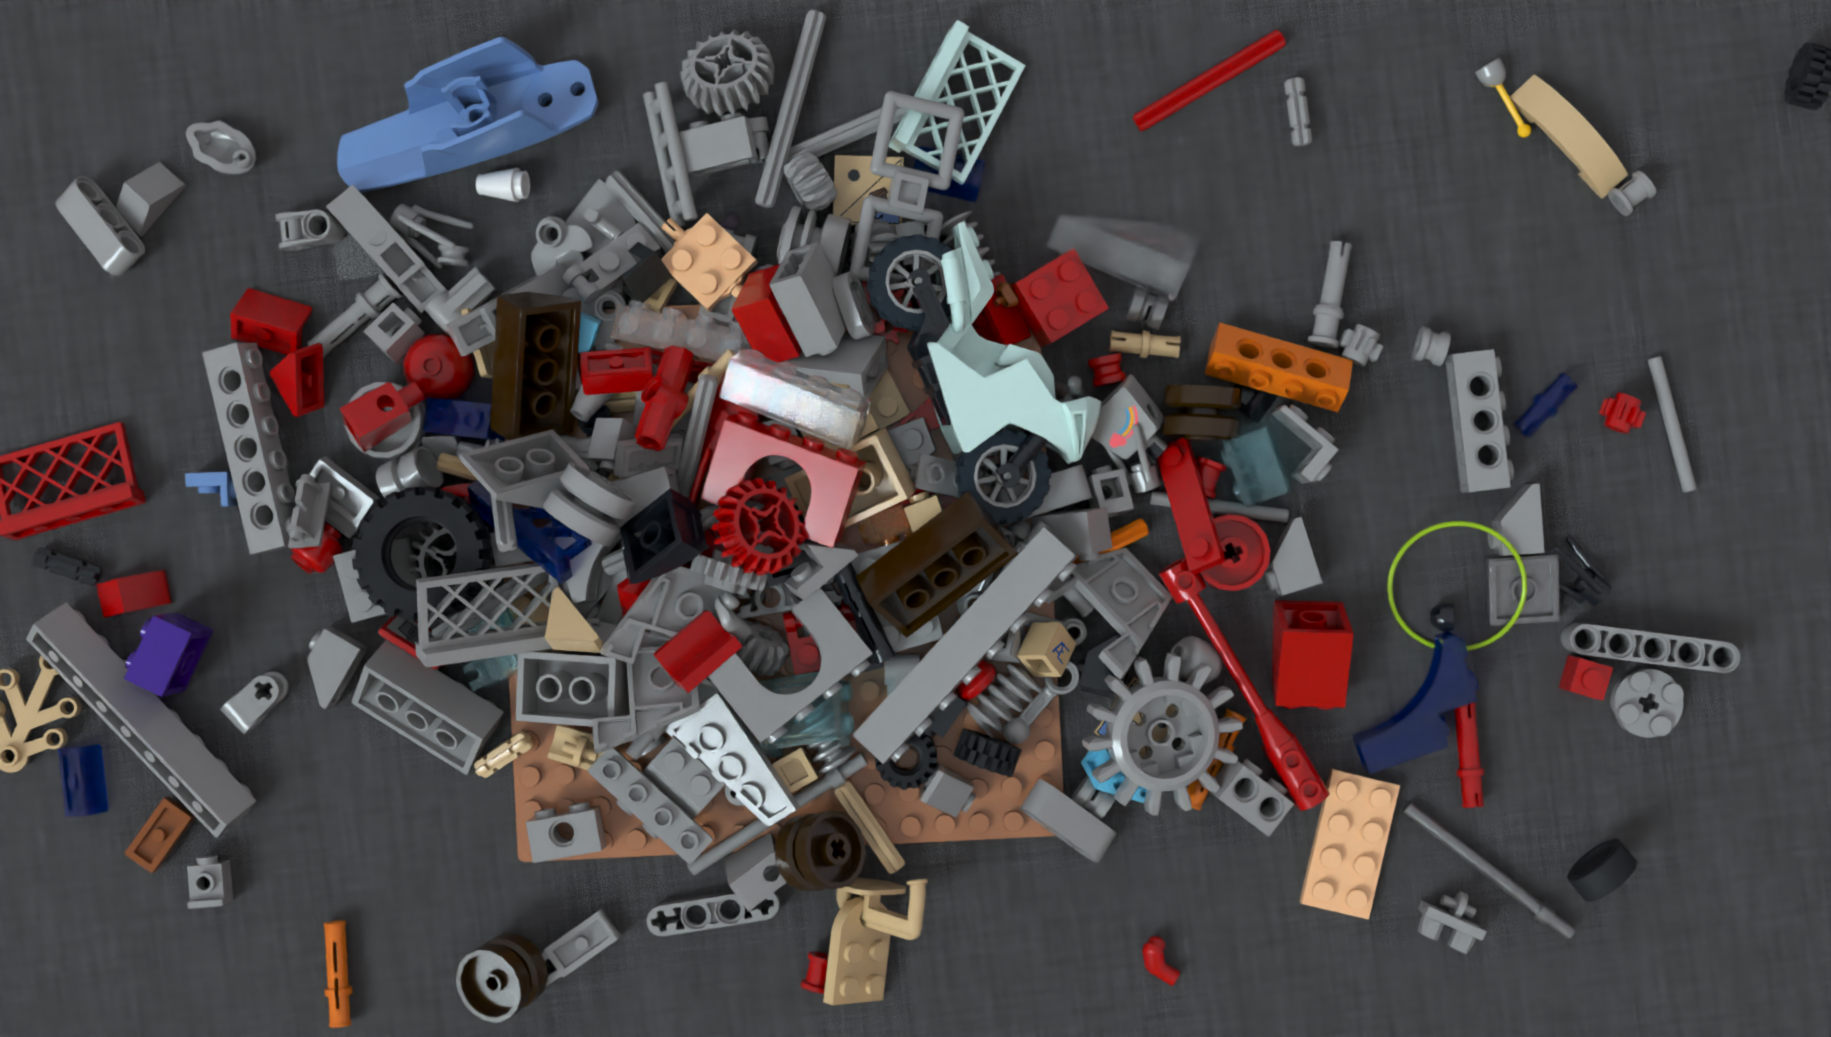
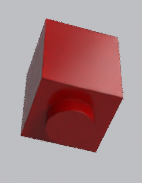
[1558,655,1613,701]

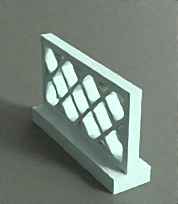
[889,20,1026,185]

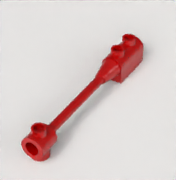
[1158,557,1330,811]

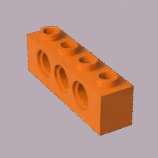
[1205,322,1353,412]

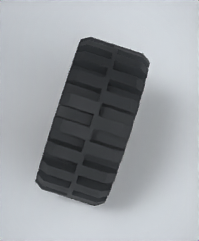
[352,486,494,621]

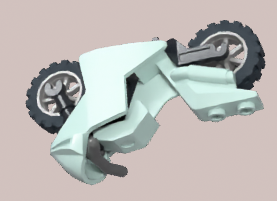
[867,221,1101,523]

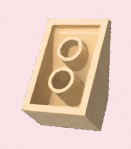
[784,427,917,528]

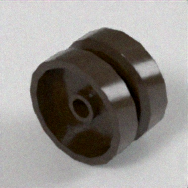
[1162,385,1242,441]
[775,811,865,892]
[456,933,548,1023]

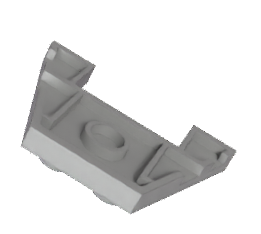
[1046,548,1172,680]
[600,566,729,688]
[587,617,700,754]

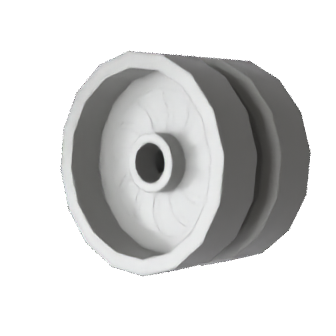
[345,382,431,459]
[543,462,637,547]

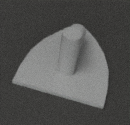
[557,179,636,254]

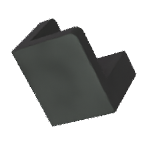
[623,242,672,304]

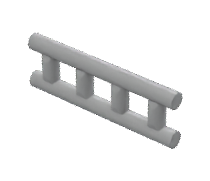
[643,82,698,229]

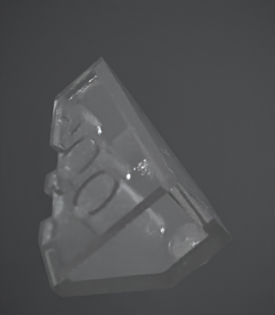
[1046,214,1200,301]

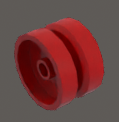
[1199,514,1271,591]

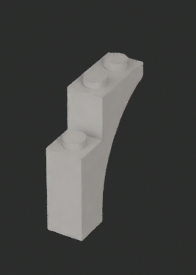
[555,466,681,605]

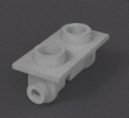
[906,453,960,498]
[287,474,332,549]

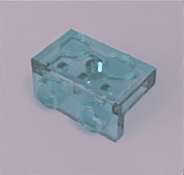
[1221,426,1291,507]

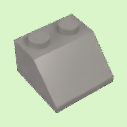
[333,537,421,623]
[642,736,725,819]

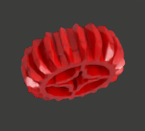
[711,478,806,576]

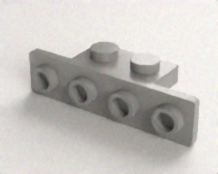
[588,748,713,864]

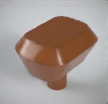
[994,282,1019,308]

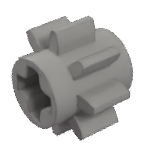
[1339,324,1384,367]

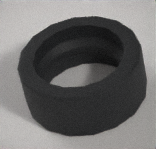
[1567,839,1638,901]

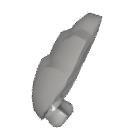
[185,120,256,175]

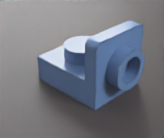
[185,472,238,507]

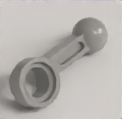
[1003,661,1079,744]

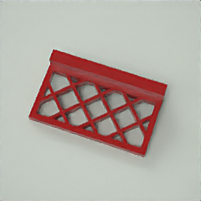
[0,422,146,541]

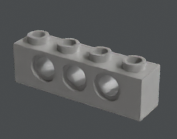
[1445,349,1514,493]

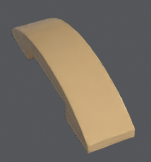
[1510,74,1628,199]

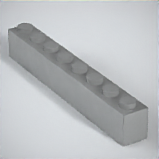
[853,527,1078,764]
[26,602,256,839]

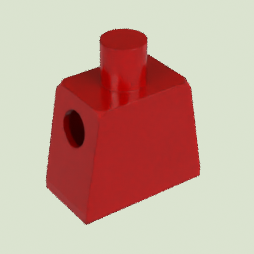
[340,381,425,452]

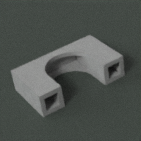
[708,588,873,744]

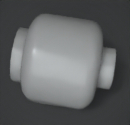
[1170,636,1222,685]

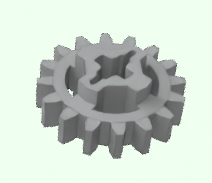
[690,549,768,595]

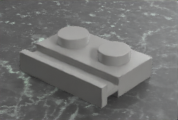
[295,456,380,539]

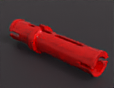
[1453,702,1485,808]

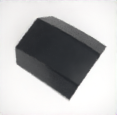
[620,488,709,584]

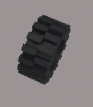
[1784,42,1831,111]
[953,728,1022,777]
[875,733,937,790]

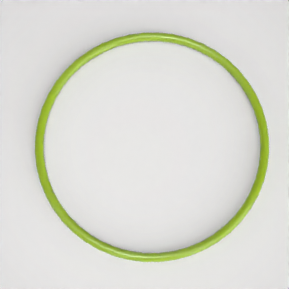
[1387,521,1527,652]

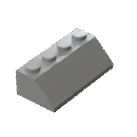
[351,639,504,775]

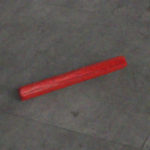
[1133,30,1286,132]

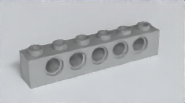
[202,342,296,555]

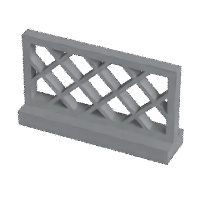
[415,561,559,668]

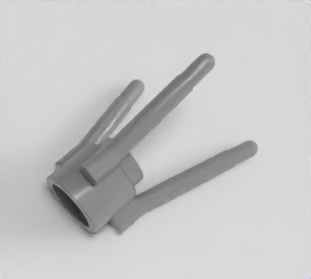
[389,204,473,269]
[1104,425,1161,493]

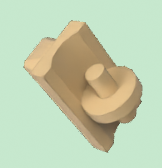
[547,724,617,770]

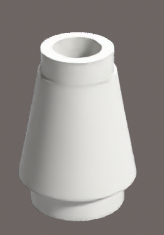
[476,168,530,202]

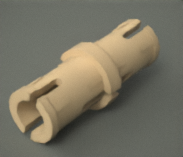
[1109,330,1180,358]

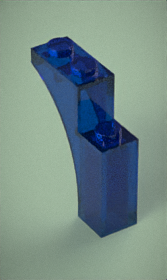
[1352,631,1479,774]

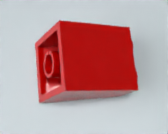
[1271,600,1354,710]

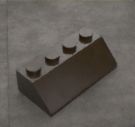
[490,292,581,441]
[856,492,1018,638]

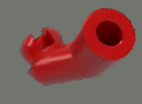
[1142,936,1180,986]

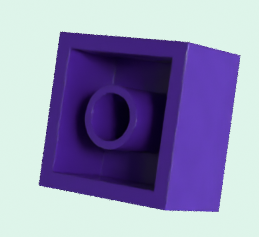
[124,612,214,697]

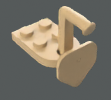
[823,877,928,1005]

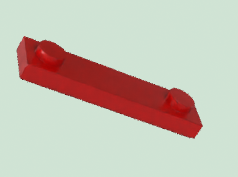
[1157,437,1226,575]

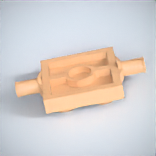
[661,213,758,312]

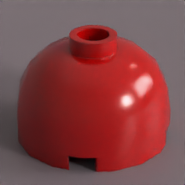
[403,334,474,402]

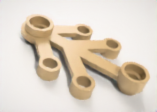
[0,656,82,773]

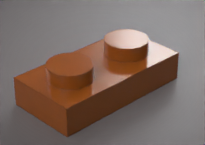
[124,796,195,874]

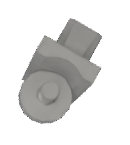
[1418,891,1487,954]

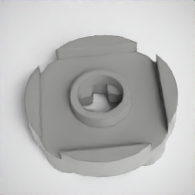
[1610,668,1684,738]

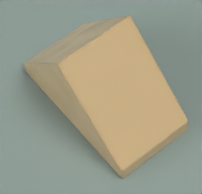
[545,587,604,653]

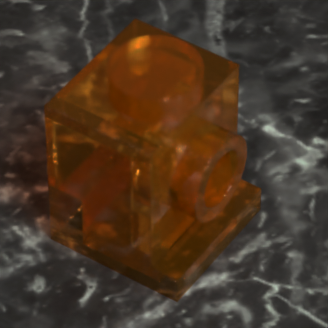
[858,501,913,547]

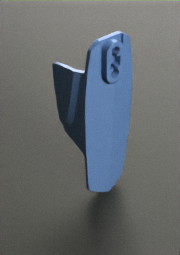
[337,37,599,193]

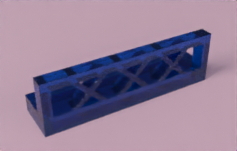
[467,480,592,584]

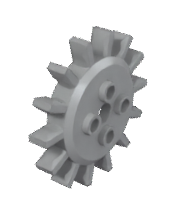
[1082,653,1243,816]

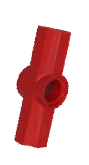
[634,345,695,451]

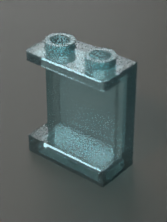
[758,672,855,758]

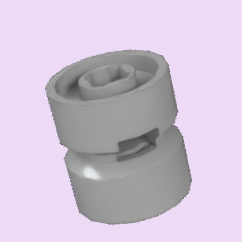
[376,446,443,499]

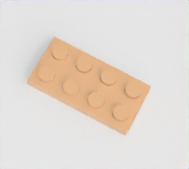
[1299,768,1400,920]

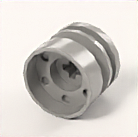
[777,206,852,276]

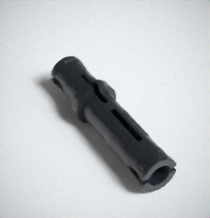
[834,561,897,665]

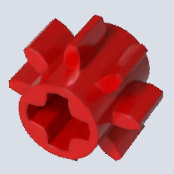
[1598,392,1647,434]

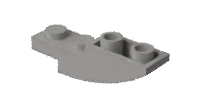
[326,184,446,313]
[445,263,574,356]

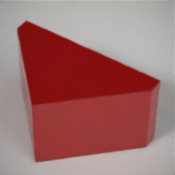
[269,343,324,417]
[96,570,172,618]

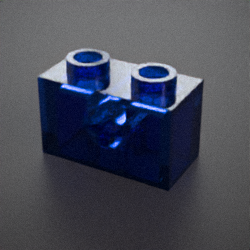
[423,397,505,442]

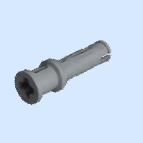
[1307,241,1352,348]
[307,273,404,358]

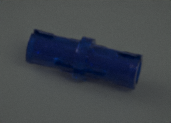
[1513,373,1578,438]

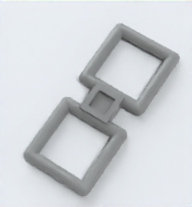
[849,91,964,290]

